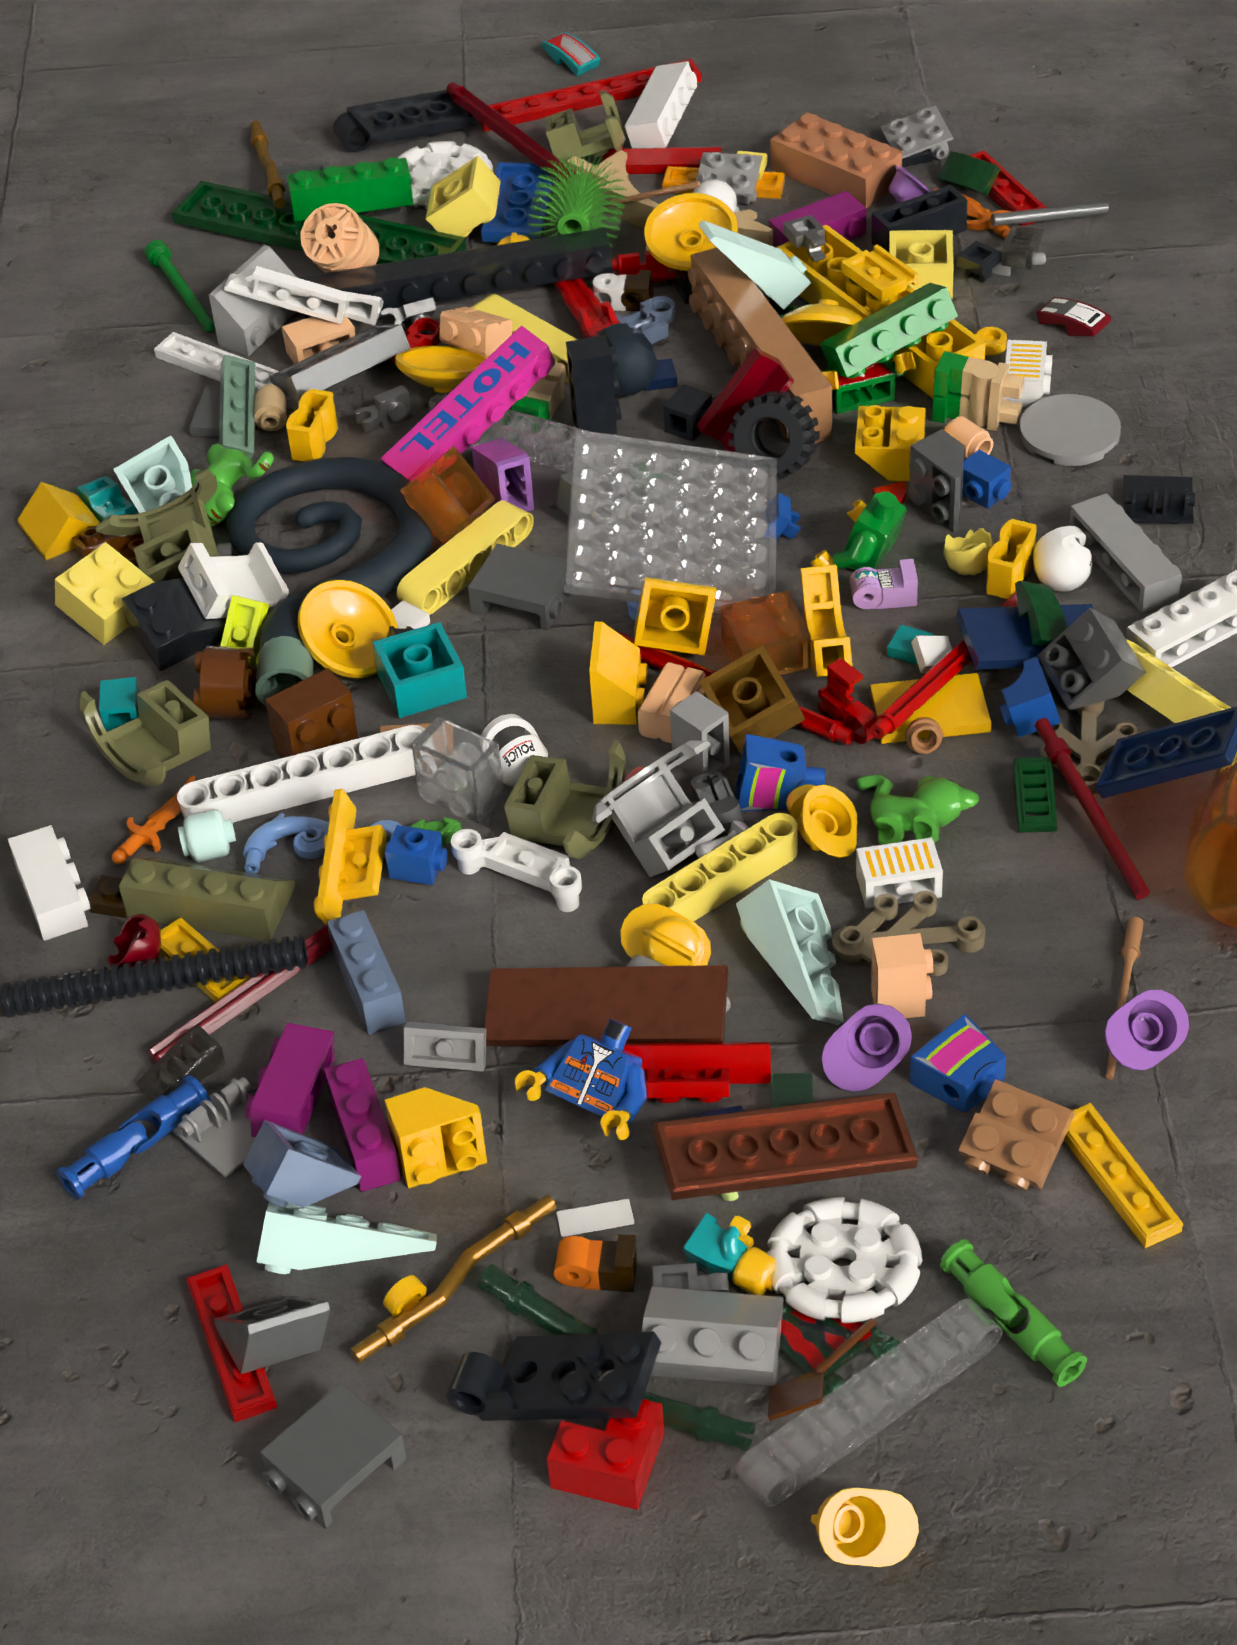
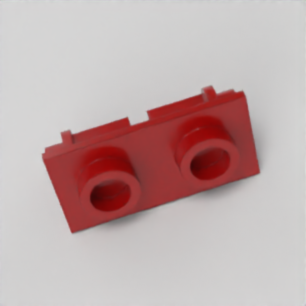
[611,251,676,282]

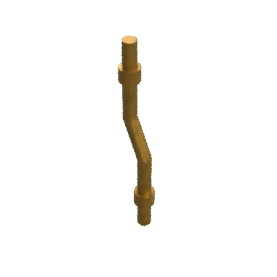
[250,120,286,208]
[350,1195,557,1364]

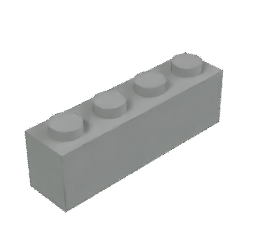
[1069,493,1182,614]

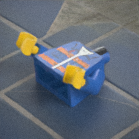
[515,1018,647,1140]

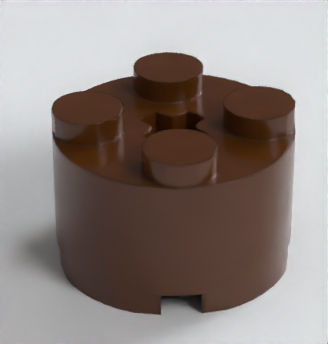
[193,646,256,719]

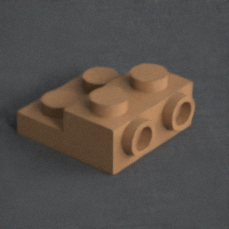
[958,1079,1075,1191]

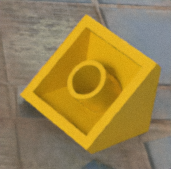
[17,482,100,561]

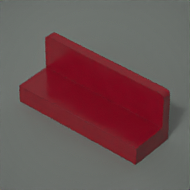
[696,347,794,455]

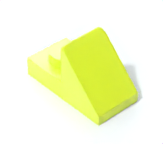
[220,595,269,666]

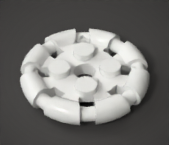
[398,141,494,210]
[767,1197,922,1323]

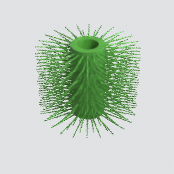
[528,150,626,246]

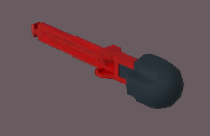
[553,278,658,396]

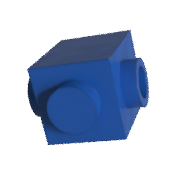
[963,449,1011,509]
[385,825,448,885]

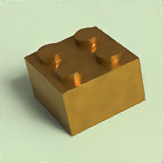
[699,645,805,755]

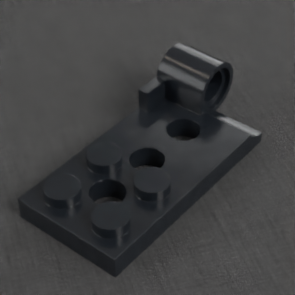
[333,90,476,152]
[447,1331,662,1421]

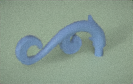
[243,813,403,874]

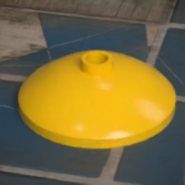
[644,193,738,271]
[781,299,864,346]
[396,346,489,393]
[298,580,398,678]

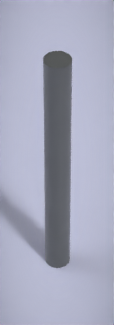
[990,201,1109,226]

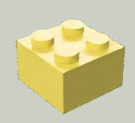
[426,156,501,237]
[889,230,954,298]
[55,542,155,645]

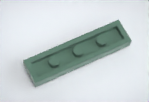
[219,354,255,459]

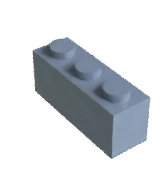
[327,910,406,1035]

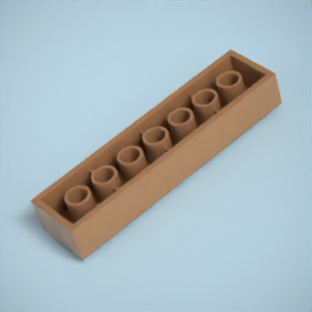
[688,248,832,443]

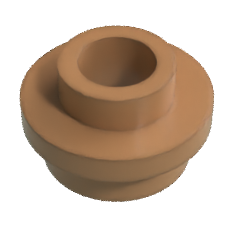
[905,717,943,754]

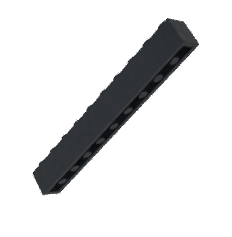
[299,228,613,319]

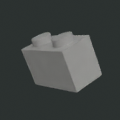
[670,691,730,777]

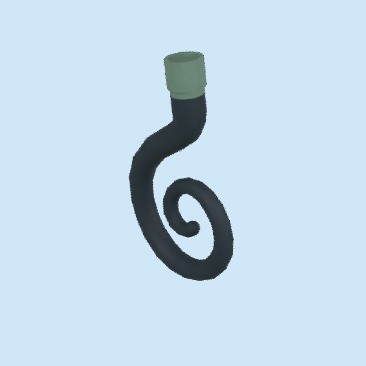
[227,457,433,706]

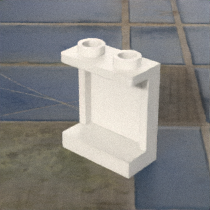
[178,542,289,619]

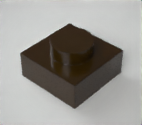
[88,875,127,918]

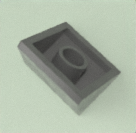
[214,1296,330,1374]

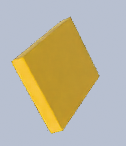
[870,673,991,744]

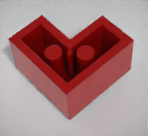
[547,1399,665,1510]

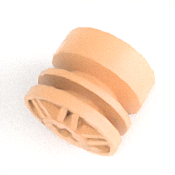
[301,203,379,273]

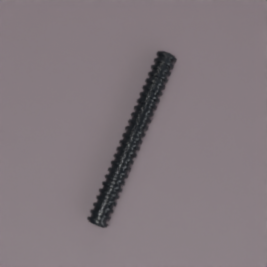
[0,934,308,1018]

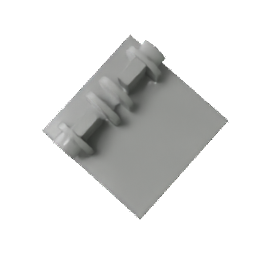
[881,106,953,159]
[694,152,762,205]
[173,1077,256,1178]

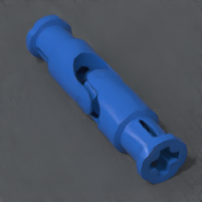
[56,1075,210,1200]

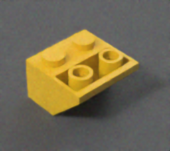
[855,405,926,481]
[384,1087,487,1188]

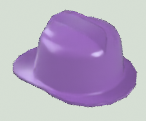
[889,164,931,204]
[1105,990,1189,1070]
[822,1003,912,1092]

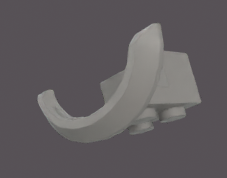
[591,740,725,877]

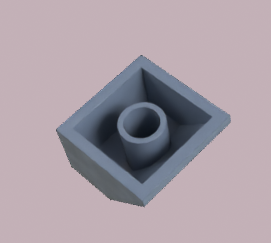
[243,1120,362,1208]

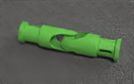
[940,1239,1087,1387]

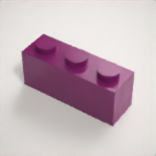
[768,191,866,248]
[245,1023,335,1137]
[324,1058,401,1192]

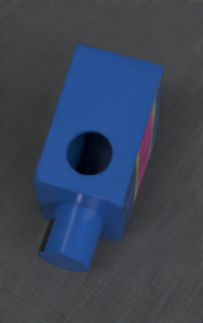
[735,734,825,812]
[910,1014,1006,1112]

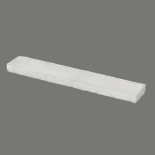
[154,332,324,410]

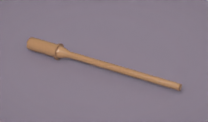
[594,181,700,208]
[1105,917,1144,1080]

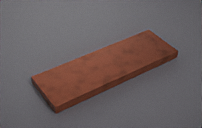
[484,965,729,1046]
[652,1092,918,1200]

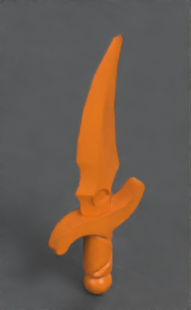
[933,188,1015,241]
[111,775,195,864]

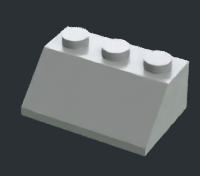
[209,245,297,356]
[642,1287,784,1386]

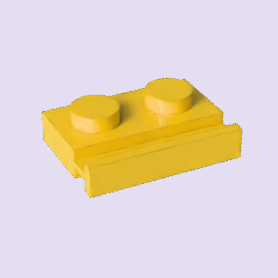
[841,244,918,301]

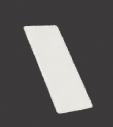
[557,1199,634,1237]

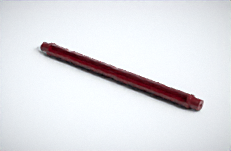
[446,82,578,185]

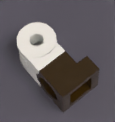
[593,270,654,311]

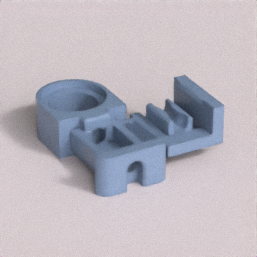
[615,296,675,344]

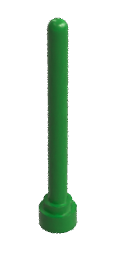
[144,240,215,332]

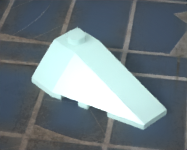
[698,220,811,309]
[113,435,192,513]
[736,879,844,1025]
[257,1202,437,1274]

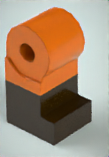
[554,1234,638,1292]

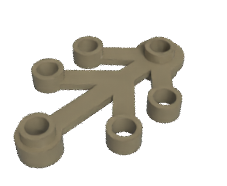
[1039,701,1138,797]
[832,891,986,976]

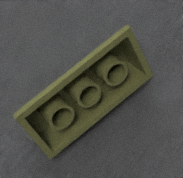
[119,857,296,941]

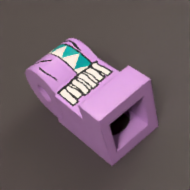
[849,559,918,609]

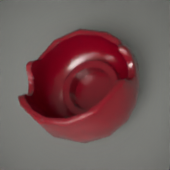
[107,914,161,968]

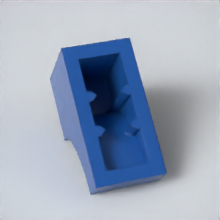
[1000,657,1061,737]

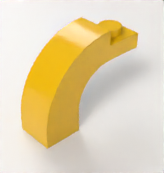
[800,565,852,677]

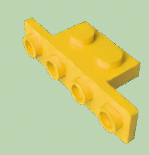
[314,788,387,925]

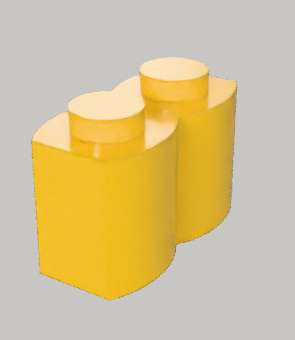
[286,389,338,462]
[986,519,1037,599]

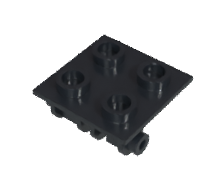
[1123,475,1195,524]

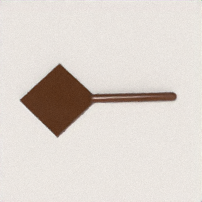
[768,1318,876,1421]

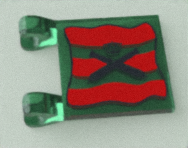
[779,1299,902,1408]

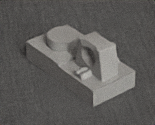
[404,1021,486,1071]

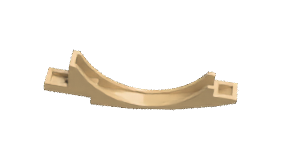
[566,150,773,246]

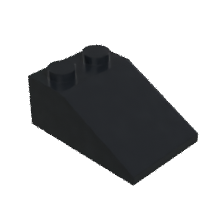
[122,578,227,672]

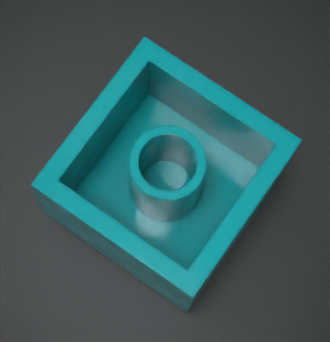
[372,622,467,718]

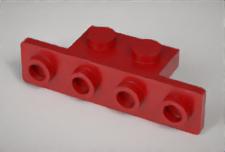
[623,1042,771,1103]

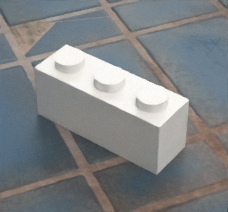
[8,825,91,941]

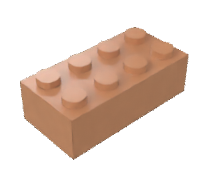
[770,113,902,209]

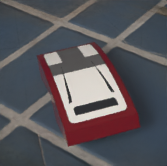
[1036,297,1112,337]

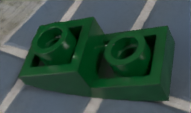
[937,151,1000,197]
[1015,581,1067,647]

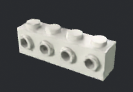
[625,61,697,148]
[1126,570,1237,667]

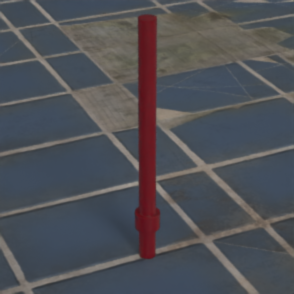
[1034,718,1150,900]

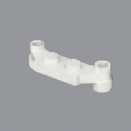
[451,829,582,912]

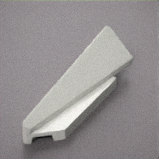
[224,266,384,325]

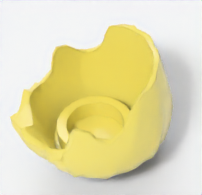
[943,528,995,576]

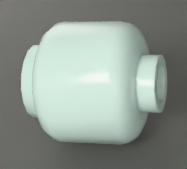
[178,810,236,863]

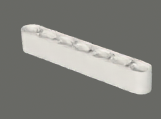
[177,725,434,823]

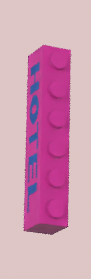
[381,326,556,491]

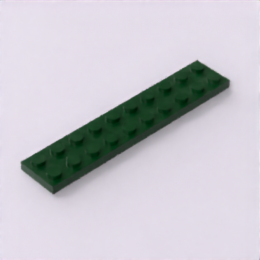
[172,181,467,265]

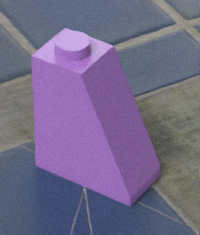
[472,438,534,512]

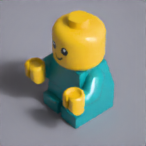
[683,1212,776,1295]

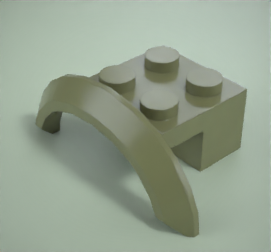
[544,90,625,165]
[96,470,219,582]
[80,680,211,788]
[504,739,626,859]

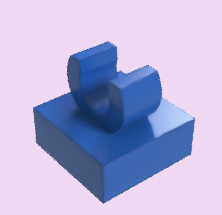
[762,493,801,543]

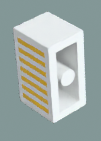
[1005,340,1053,407]
[856,837,943,909]

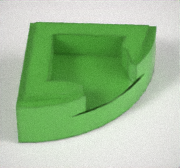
[410,818,462,848]

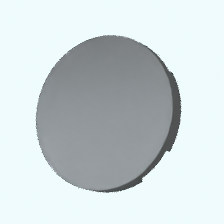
[1020,394,1121,466]

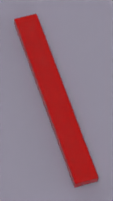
[477,59,702,132]

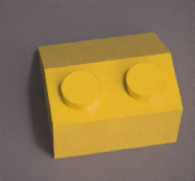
[634,577,717,655]
[589,621,648,725]

